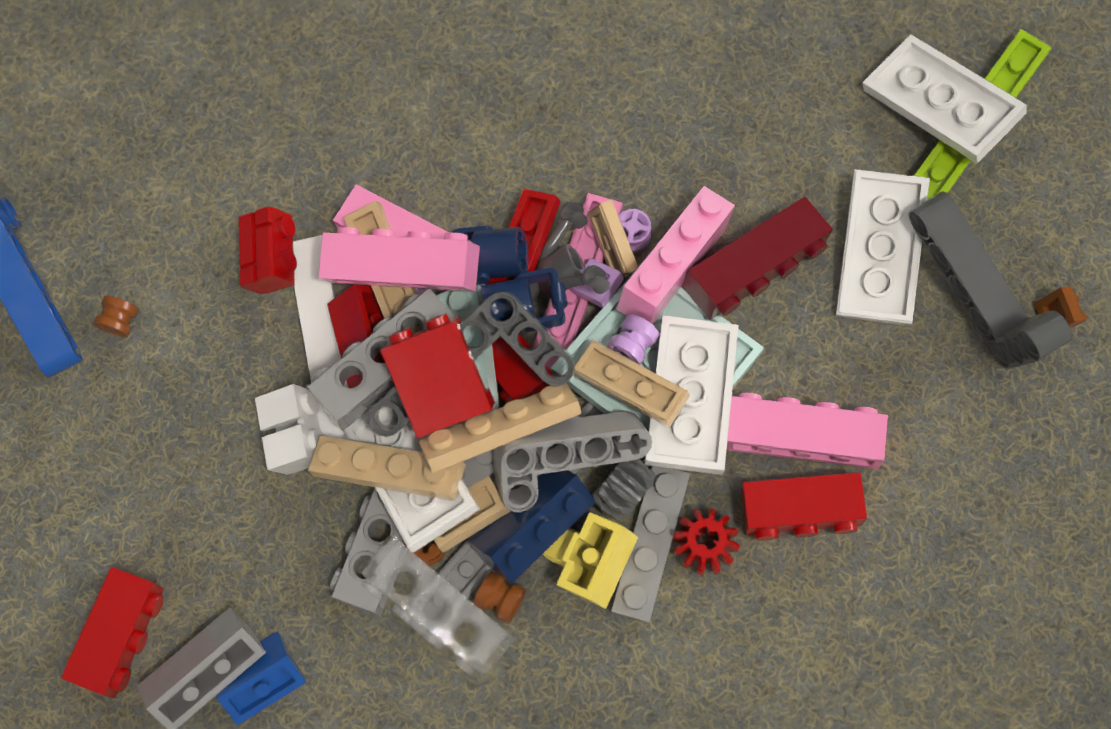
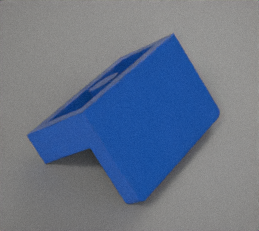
[216,632,306,725]

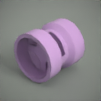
[607,314,659,365]

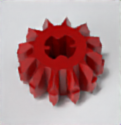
[673,508,740,575]

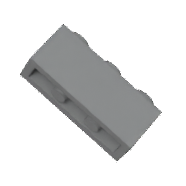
[137,607,266,729]

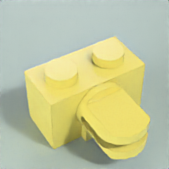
[543,512,638,609]

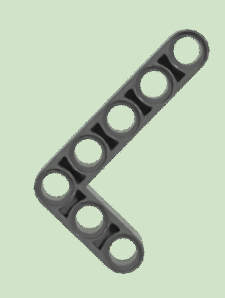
[909,191,1073,369]
[368,291,574,437]

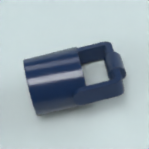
[451,226,529,285]
[481,268,568,332]

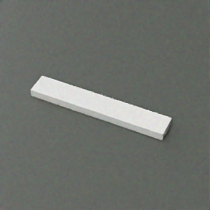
[293,235,349,440]

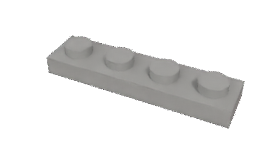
[611,466,690,624]

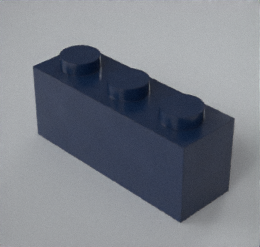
[469,470,595,584]

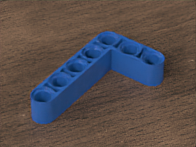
[0,197,83,378]

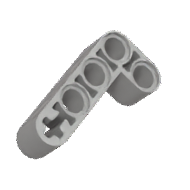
[493,411,652,512]

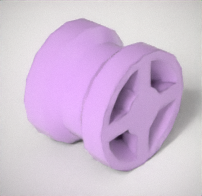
[619,209,651,253]

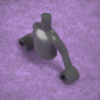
[529,201,610,300]

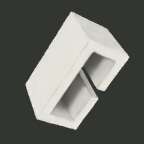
[255,384,324,475]

